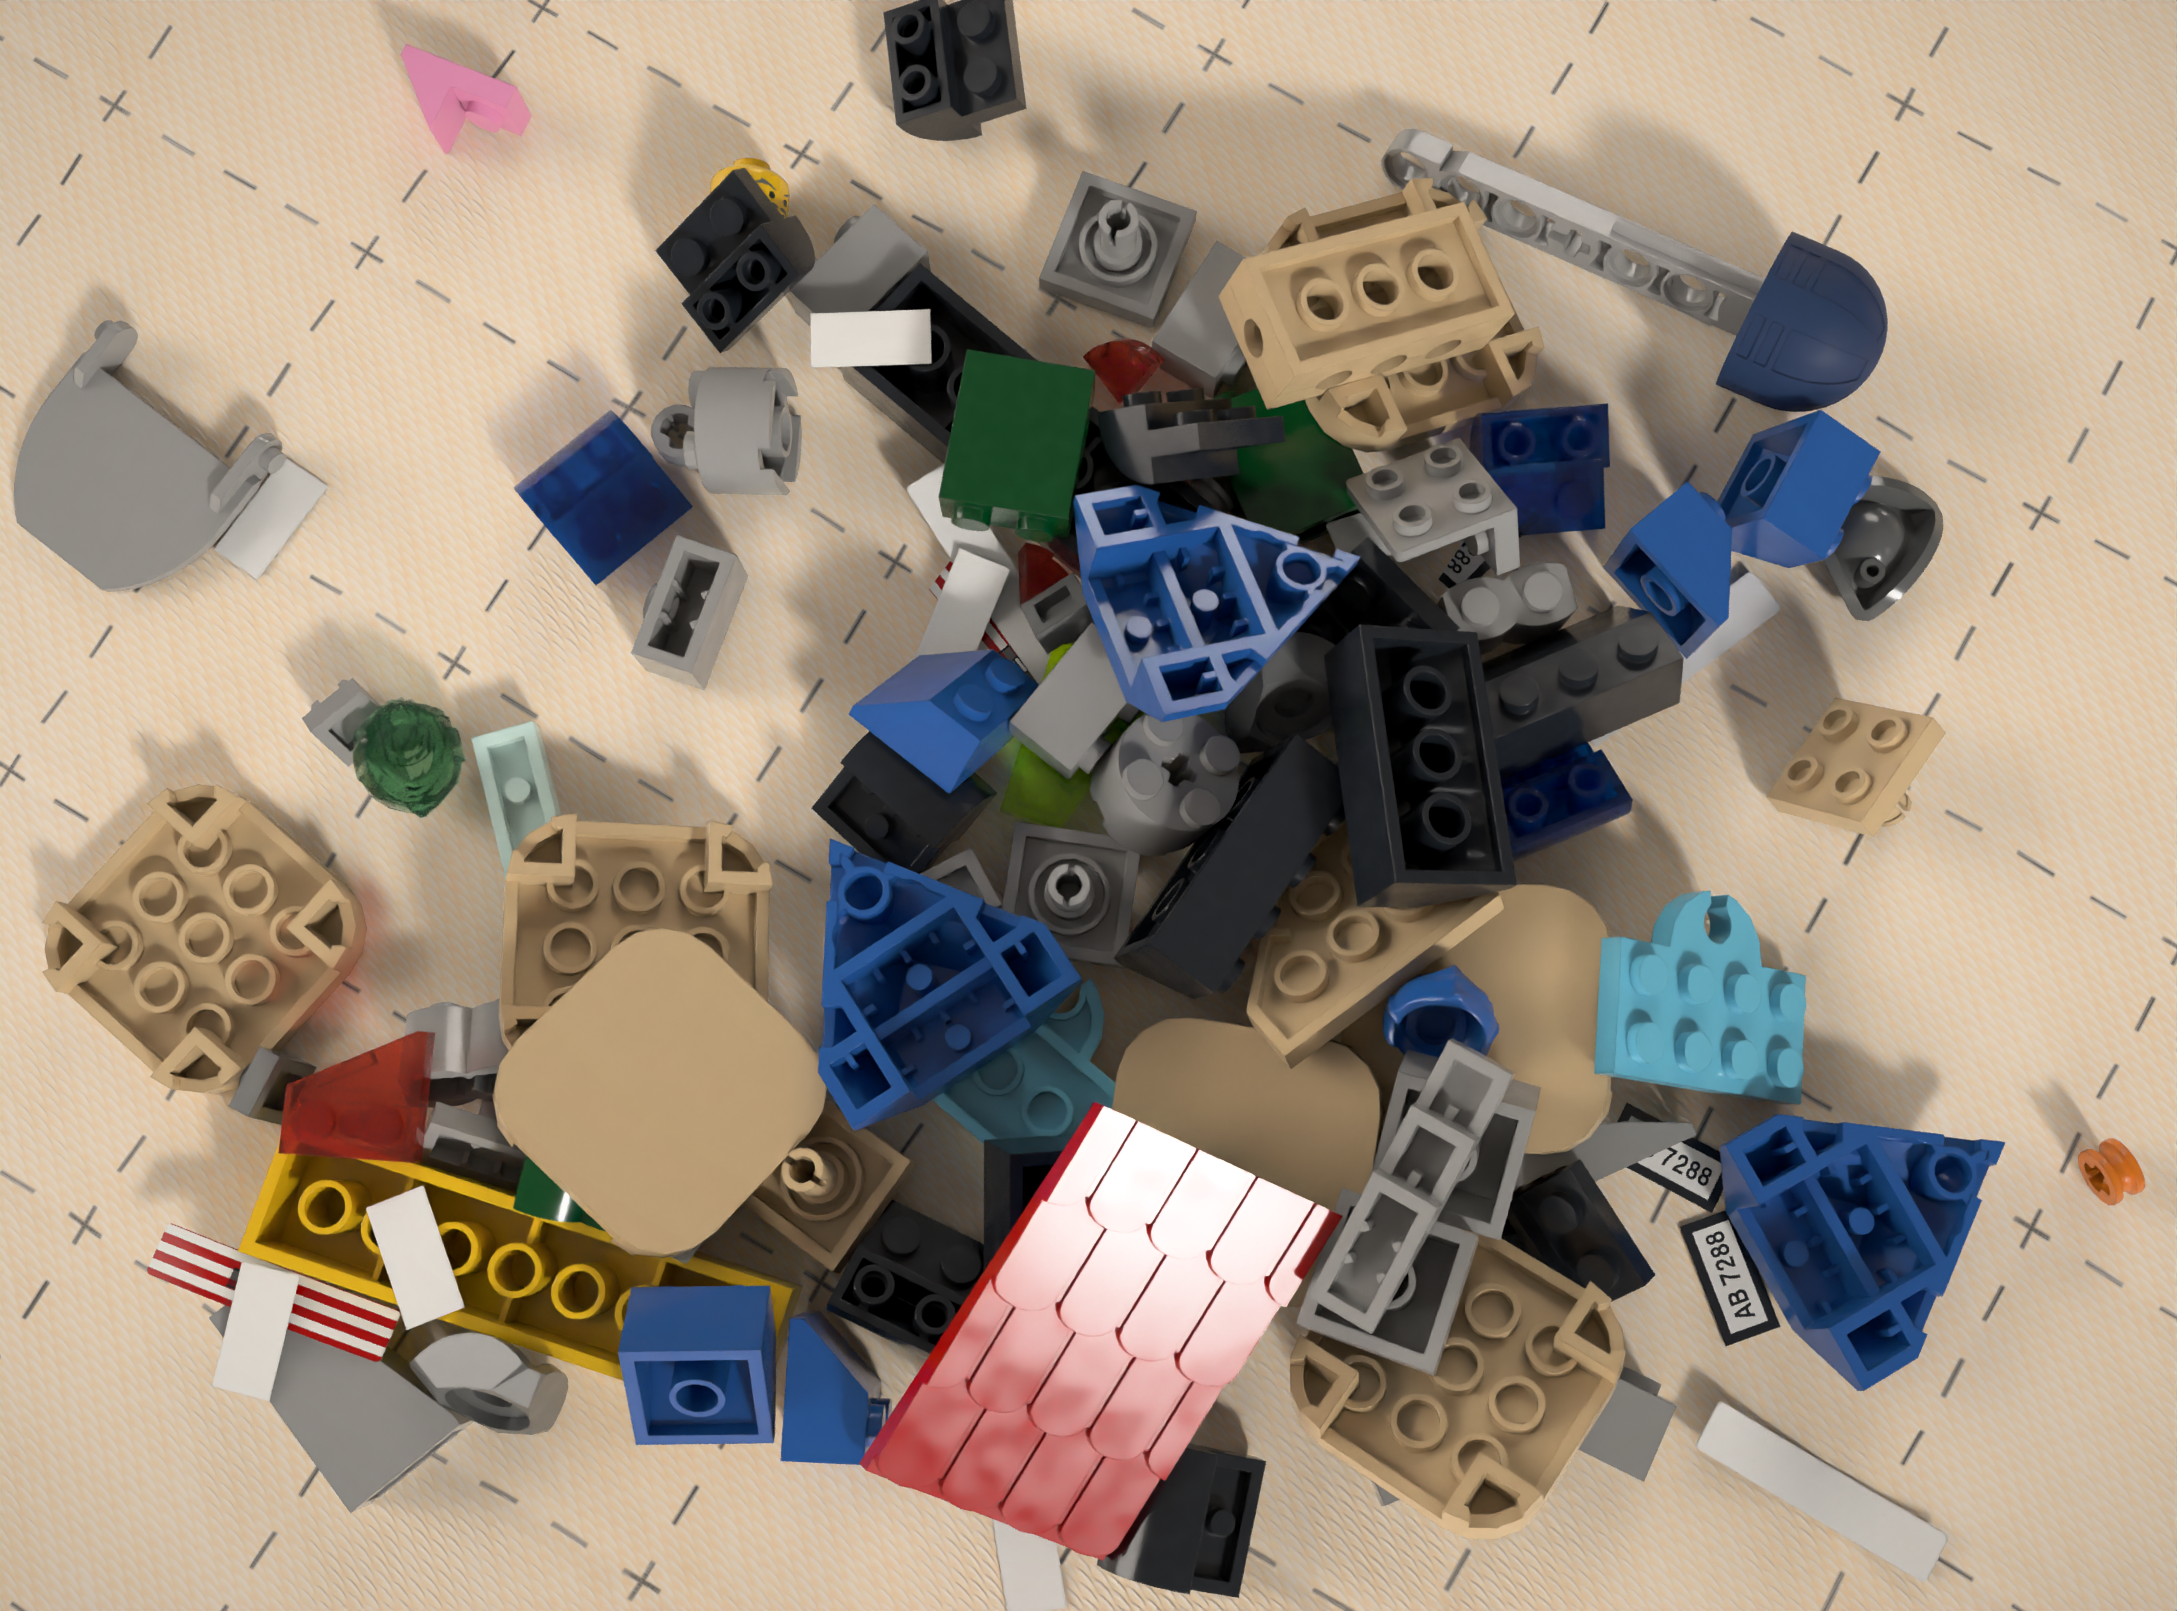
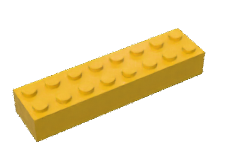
[238,1121,803,1381]

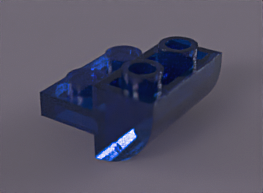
[1469,403,1610,536]
[513,409,693,585]
[1500,743,1633,862]

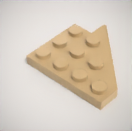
[1246,818,1504,1069]

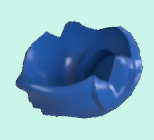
[1383,964,1499,1058]

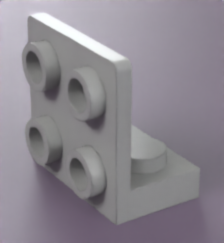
[1346,438,1520,576]

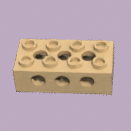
[1218,202,1515,410]

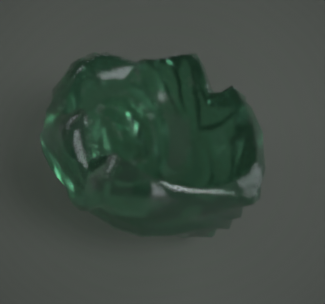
[352,697,466,818]

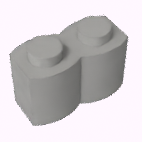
[1437,562,1578,655]
[399,999,509,1108]

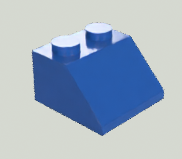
[1717,410,1881,568]
[1603,482,1732,659]
[849,649,1039,794]
[618,1285,776,1445]
[780,1311,892,1465]

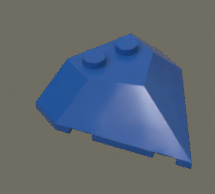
[1073,485,1361,722]
[818,838,1083,1131]
[1719,1114,2005,1391]

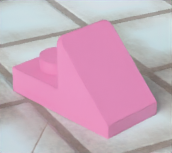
[401,44,532,154]

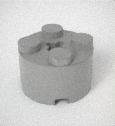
[683,367,802,495]
[1090,714,1240,857]

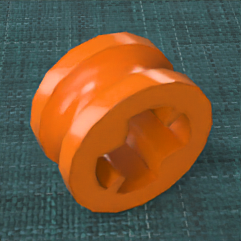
[2078,1138,2145,1205]

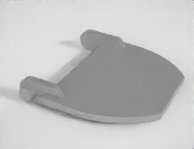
[14,320,286,592]

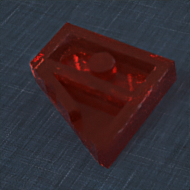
[278,1031,435,1163]

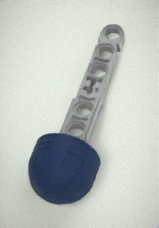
[1381,129,1888,412]

